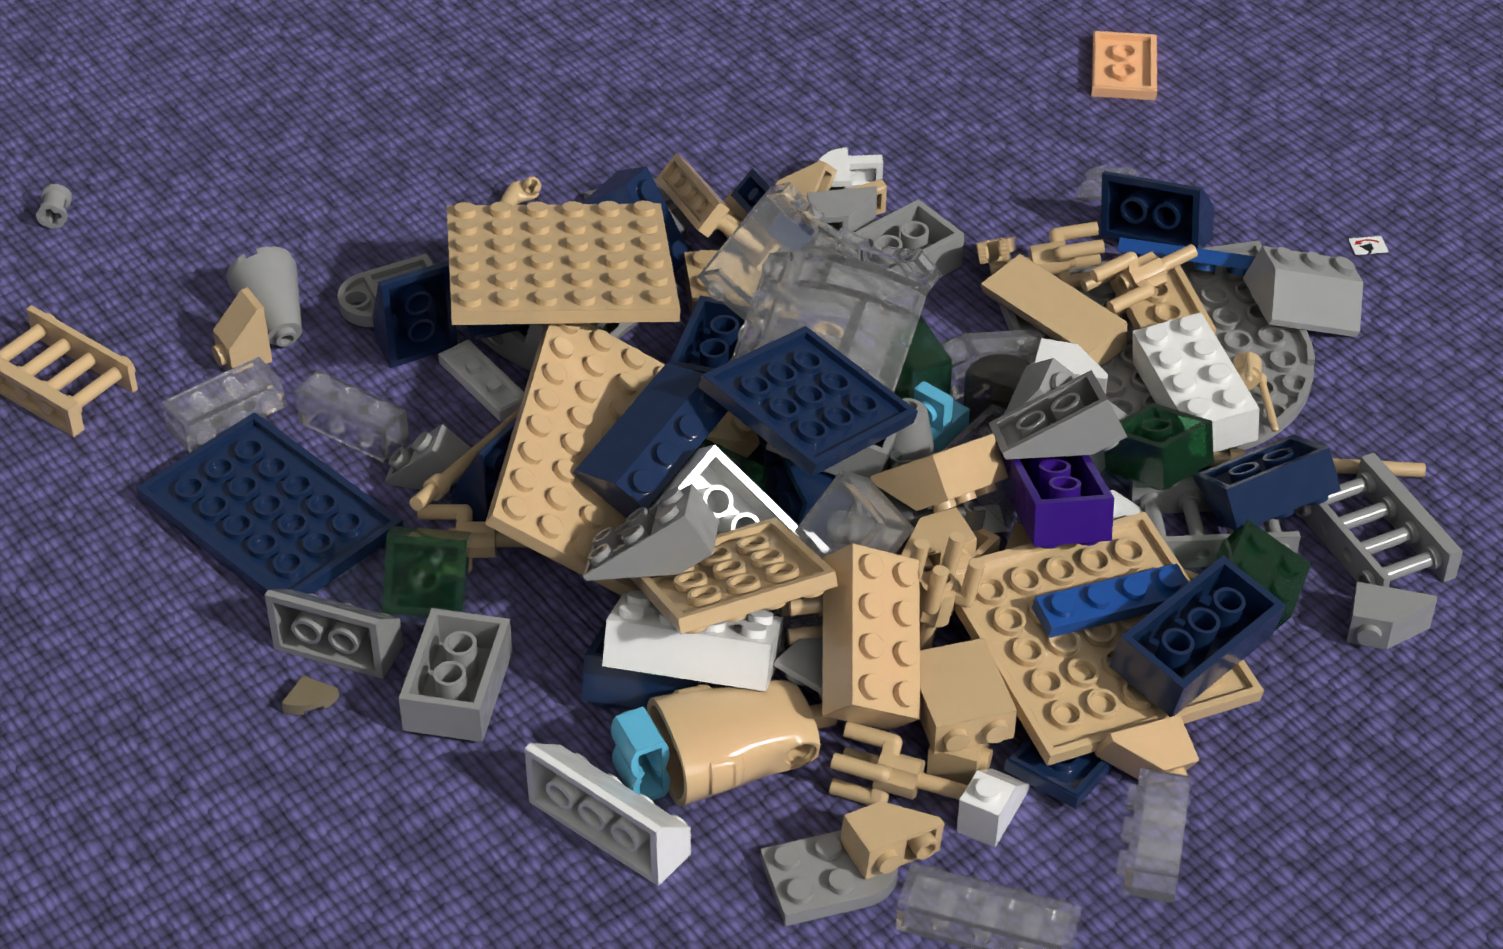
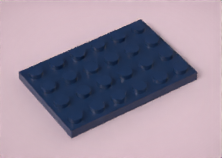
[136,412,404,597]

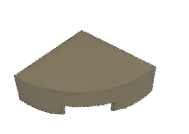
[282,675,339,715]

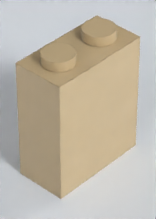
[920,638,1017,754]

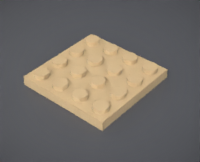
[630,517,838,634]

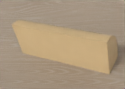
[981,254,1127,365]

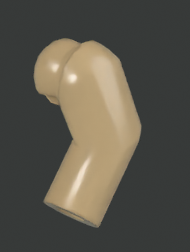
[500,176,542,205]

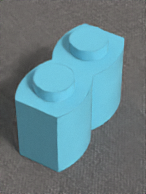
[611,706,670,801]

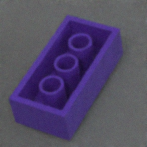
[998,445,1114,549]

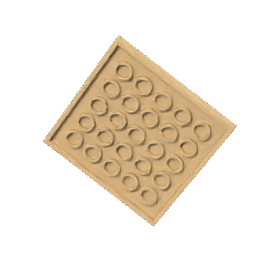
[447,201,680,325]
[954,512,1264,766]

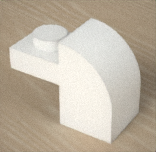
[819,148,883,191]

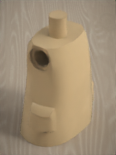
[647,679,837,807]

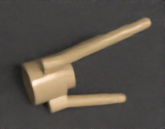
[1233,351,1279,432]

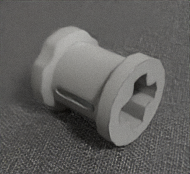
[36,184,72,229]

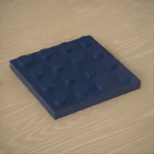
[698,326,918,477]

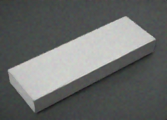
[438,339,524,421]

